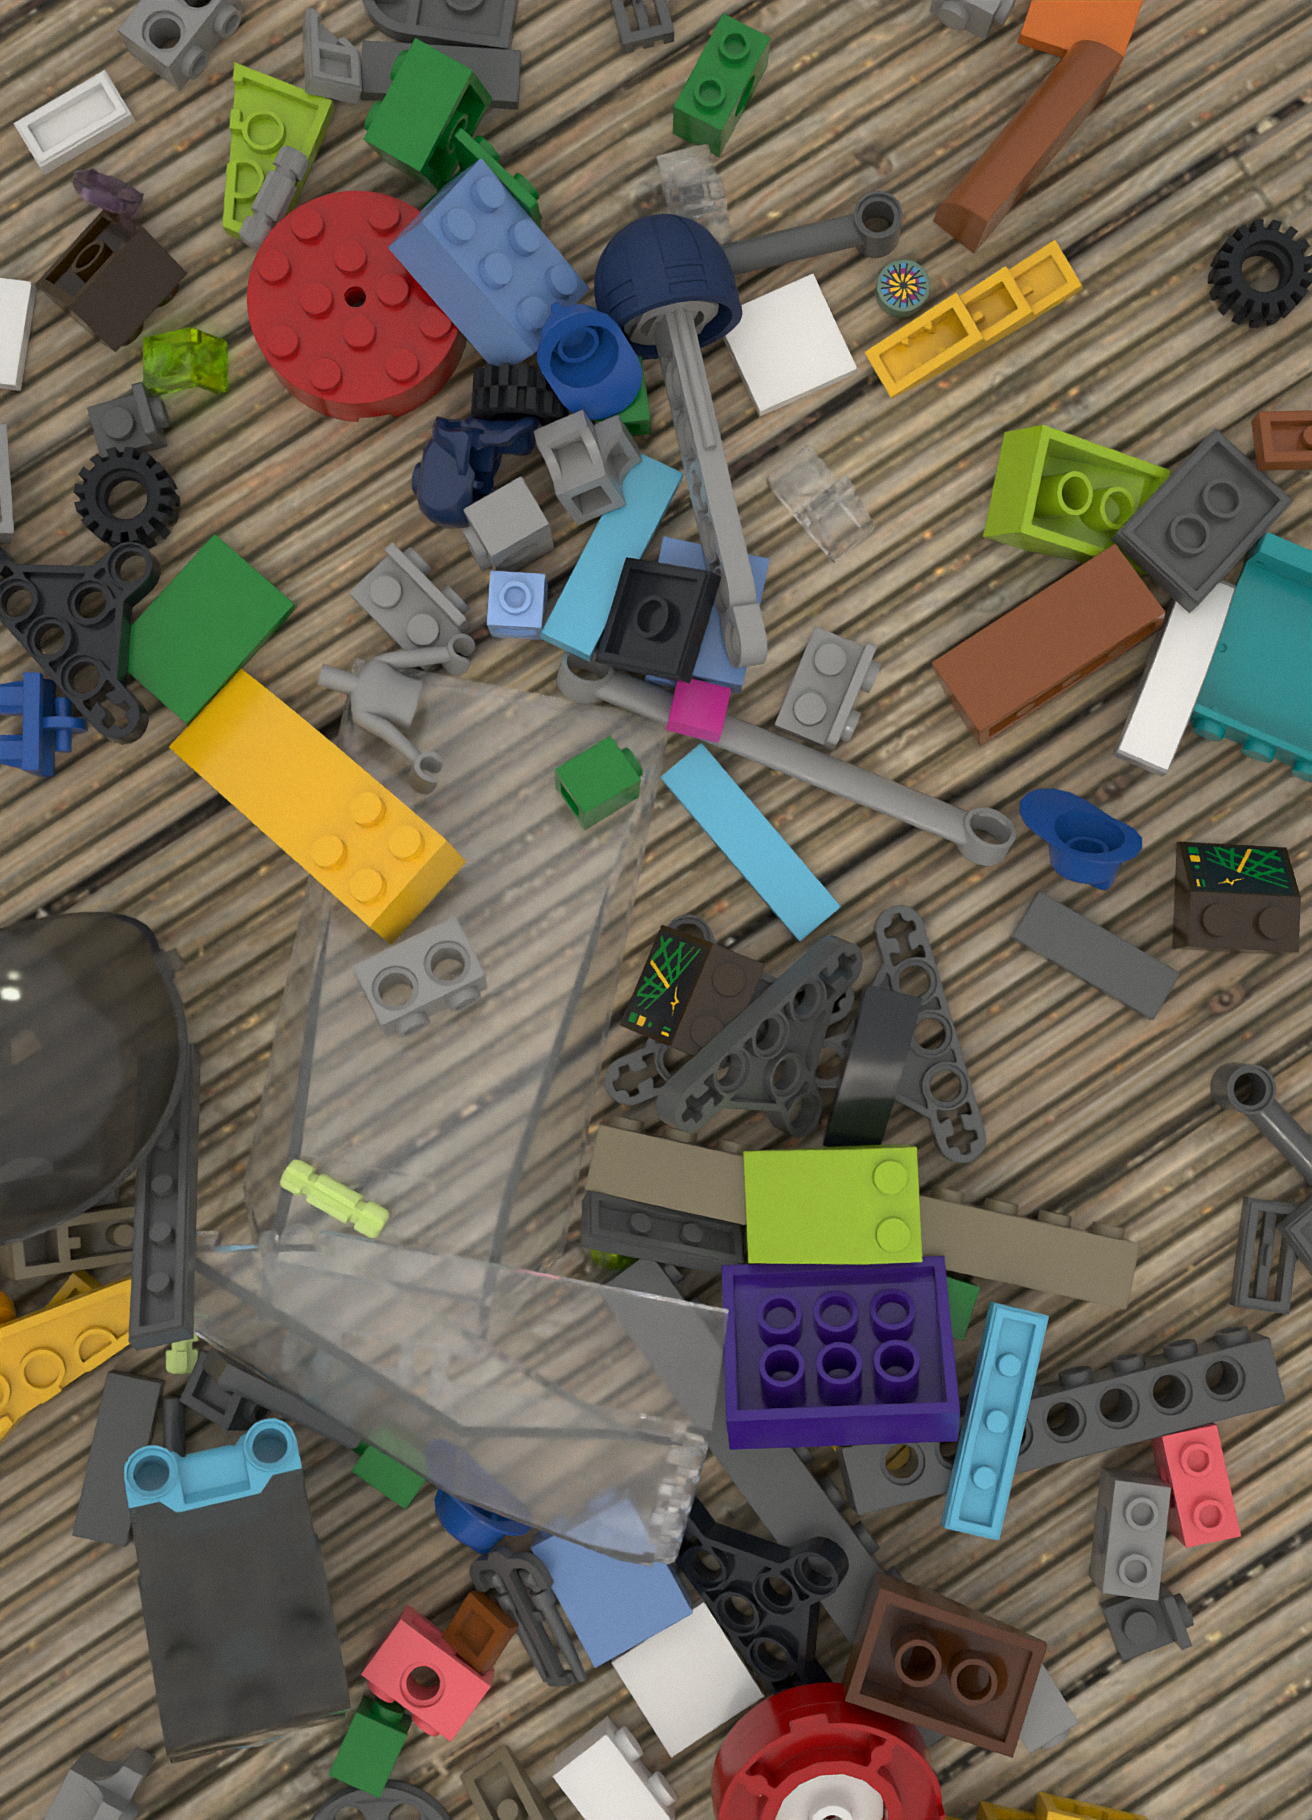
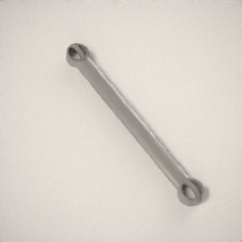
[556,649,1016,866]

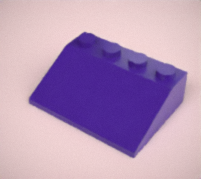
[722,1256,960,1450]

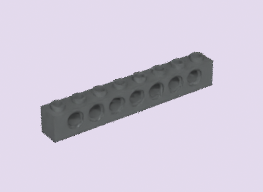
[835,1326,1286,1516]

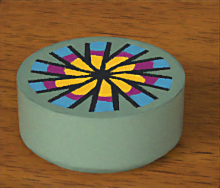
[875,259,930,318]

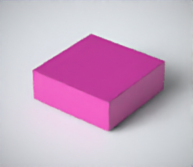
[666,678,731,743]

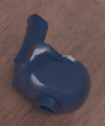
[412,416,542,529]

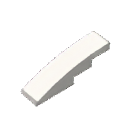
[1112,580,1236,777]

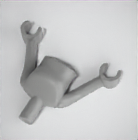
[317,633,475,795]

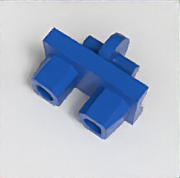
[0,672,88,777]

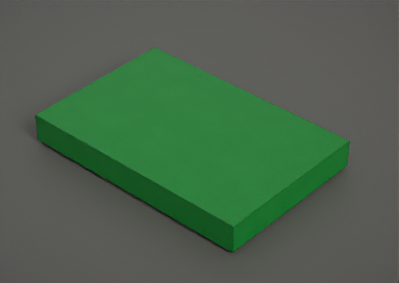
[127,534,297,725]

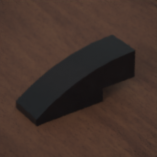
[822,985,922,1147]

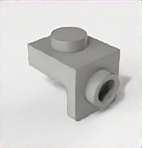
[930,0,1016,40]

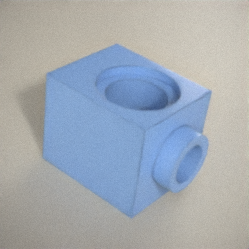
[487,571,548,640]

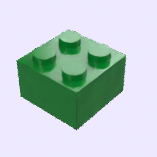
[363,38,493,191]

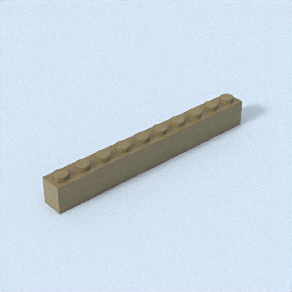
[585,1115,1140,1310]

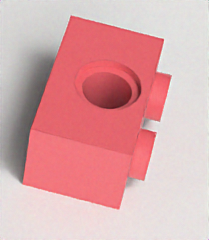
[1150,1423,1241,1548]
[361,1604,495,1742]

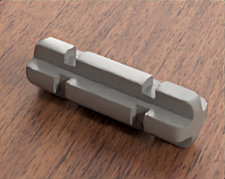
[239,145,309,250]

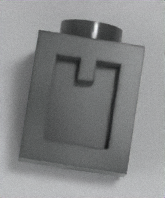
[87,382,170,459]
[180,1350,273,1431]
[1099,1581,1194,1662]

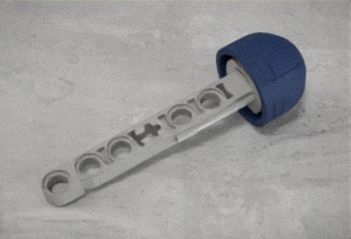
[594,214,768,668]

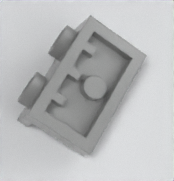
[349,542,471,672]
[773,626,881,752]

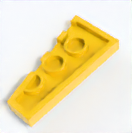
[0,1275,132,1433]

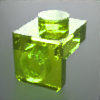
[143,327,229,395]

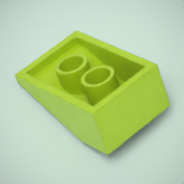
[983,425,1170,575]
[743,1144,923,1264]

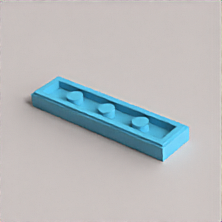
[541,453,683,662]
[660,743,841,942]
[940,1301,1049,1541]

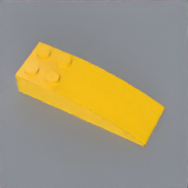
[169,668,466,945]

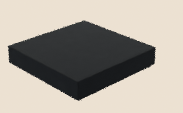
[595,557,721,684]

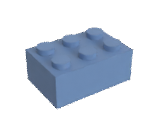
[388,158,589,367]

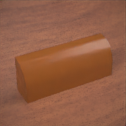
[933,40,1124,254]
[931,544,1165,746]

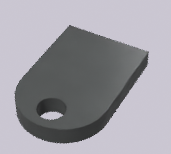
[362,0,519,50]

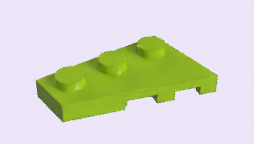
[222,62,336,240]

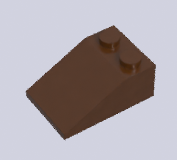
[842,1572,1047,1758]

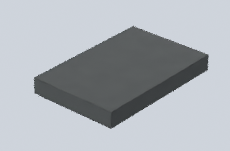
[1110,428,1294,613]

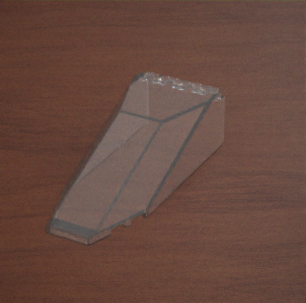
[194,1230,729,1567]

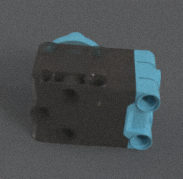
[124,1418,351,1764]

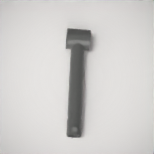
[721,191,903,275]
[1210,1062,1312,1186]

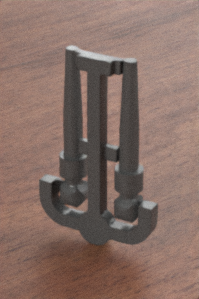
[470,1545,587,1686]

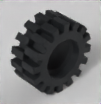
[1207,219,1312,328]
[471,363,569,427]
[74,447,180,549]

